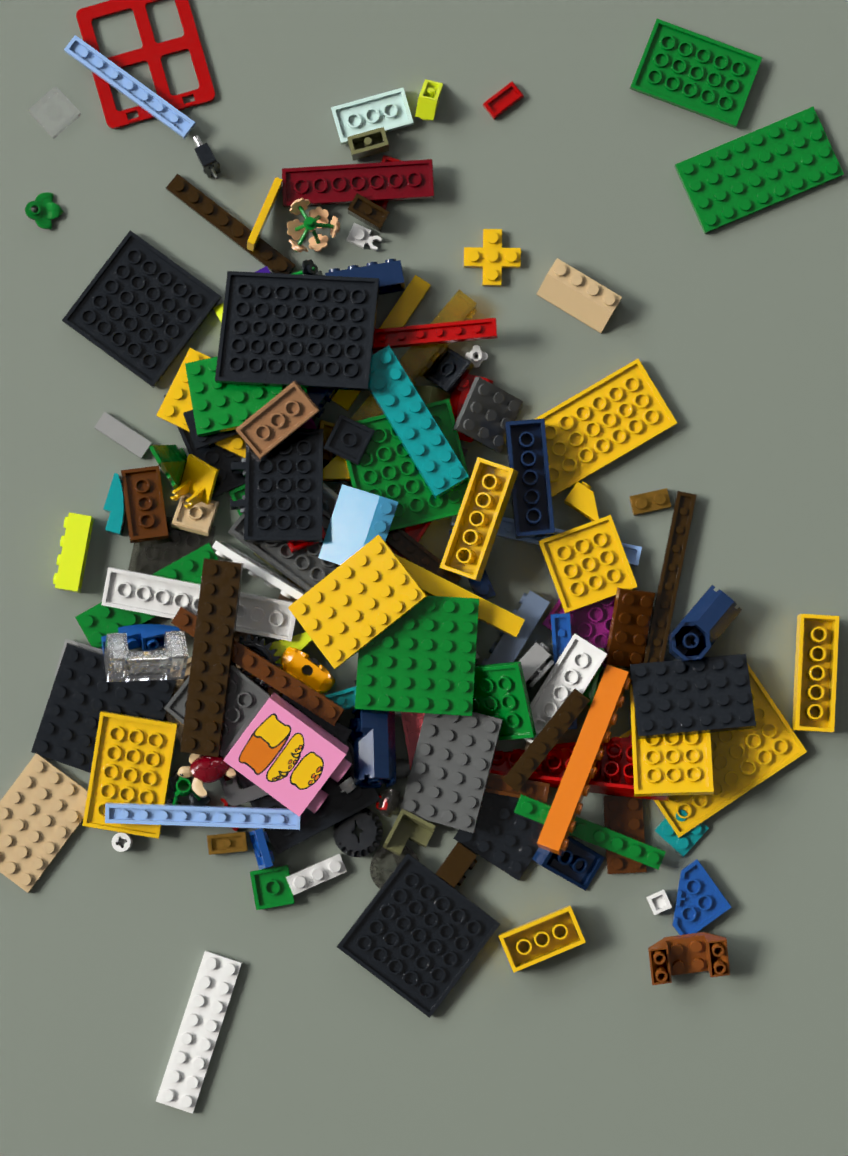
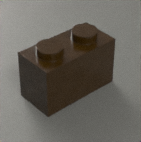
[435,842,478,887]

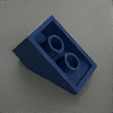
[532,835,605,891]

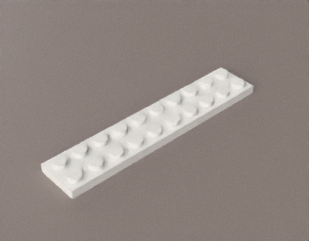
[101,567,296,641]

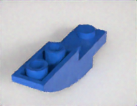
[101,624,181,655]

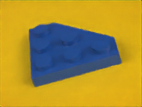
[672,859,731,935]

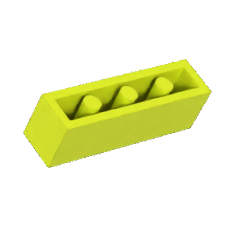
[53,512,94,593]

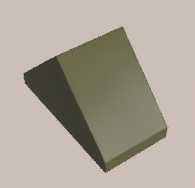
[414,385,451,404]

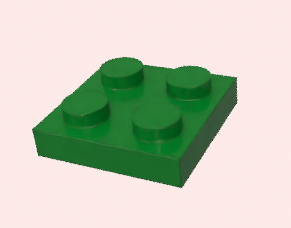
[250,865,295,910]

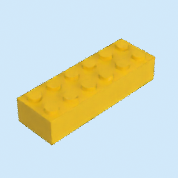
[440,457,518,581]
[792,614,839,733]

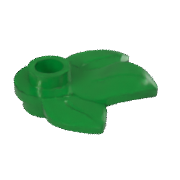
[25,192,63,229]

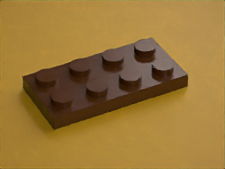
[121,466,169,543]
[604,587,655,667]
[603,796,647,874]

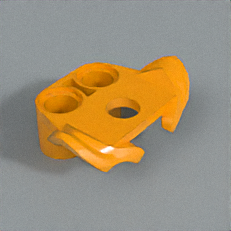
[281,647,335,693]

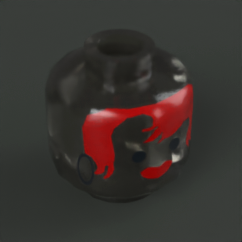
[376,788,403,818]

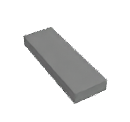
[94,412,153,459]

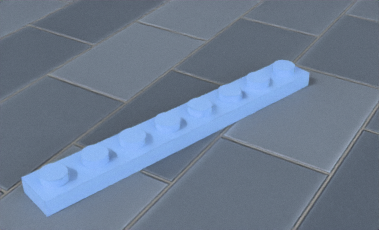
[64,35,196,139]

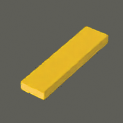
[247,177,283,251]

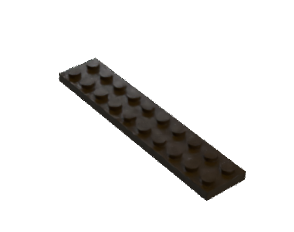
[180,558,244,757]

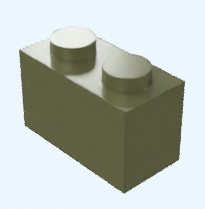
[347,127,389,161]

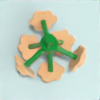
[287,198,340,253]

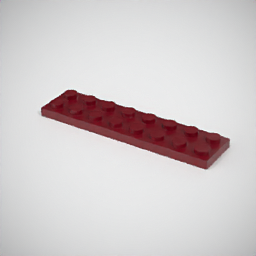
[282,159,434,207]

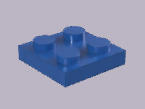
[249,828,274,870]

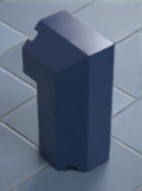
[669,585,742,661]
[349,708,396,789]

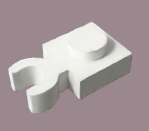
[346,223,382,251]

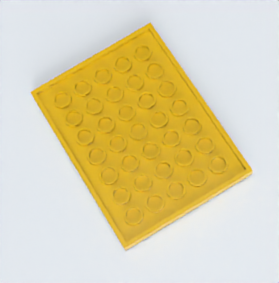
[619,663,807,838]

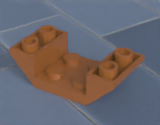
[648,932,730,985]

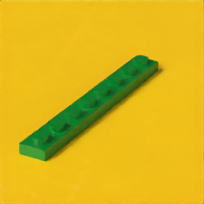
[514,794,666,870]

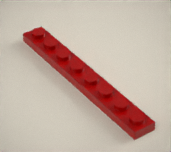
[373,318,498,350]

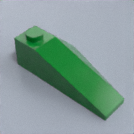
[149,445,187,489]

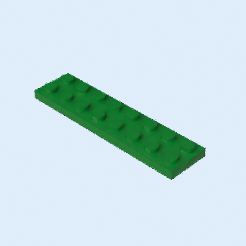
[75,543,219,648]

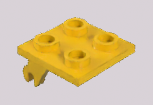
[170,454,219,509]

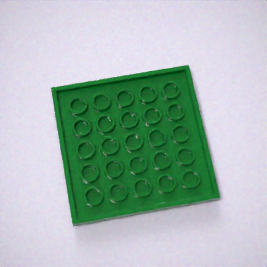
[346,399,470,532]
[355,596,479,716]

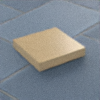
[171,494,219,536]

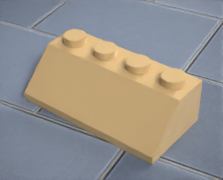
[536,258,622,333]

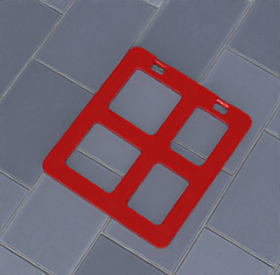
[76,0,215,129]

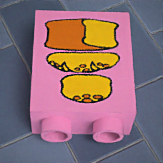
[223,692,352,817]

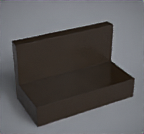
[347,193,390,233]

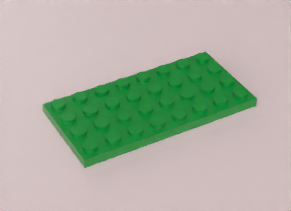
[675,107,844,234]

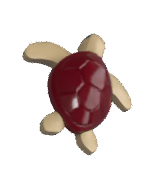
[177,753,236,798]

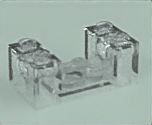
[104,631,188,682]

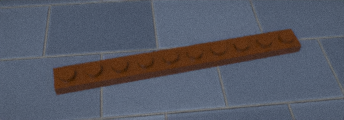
[171,606,345,726]

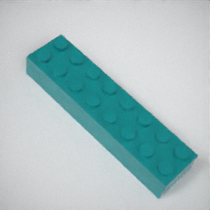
[369,345,469,499]

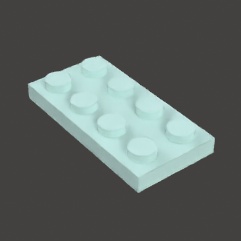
[331,88,414,145]

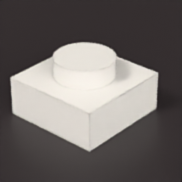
[646,889,672,915]

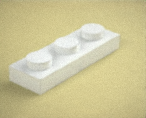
[286,854,347,895]

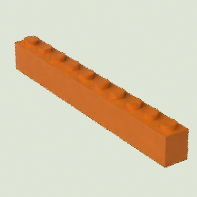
[537,665,632,855]

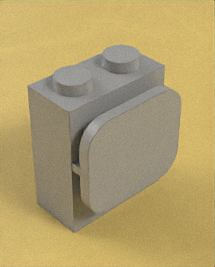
[519,642,554,688]

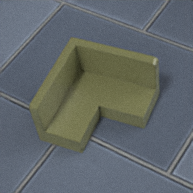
[383,809,436,856]

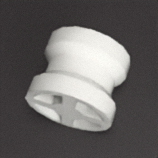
[112,833,133,852]

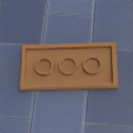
[235,380,320,459]

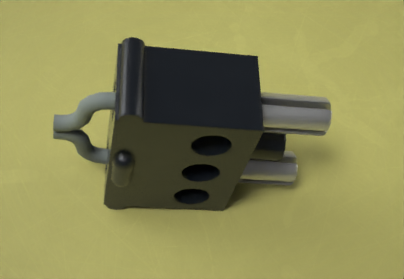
[193,135,221,179]

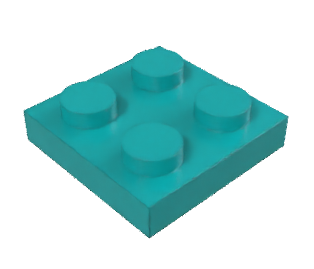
[654,810,709,857]

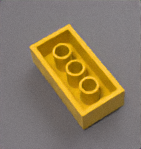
[498,905,586,973]

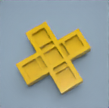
[464,229,521,287]

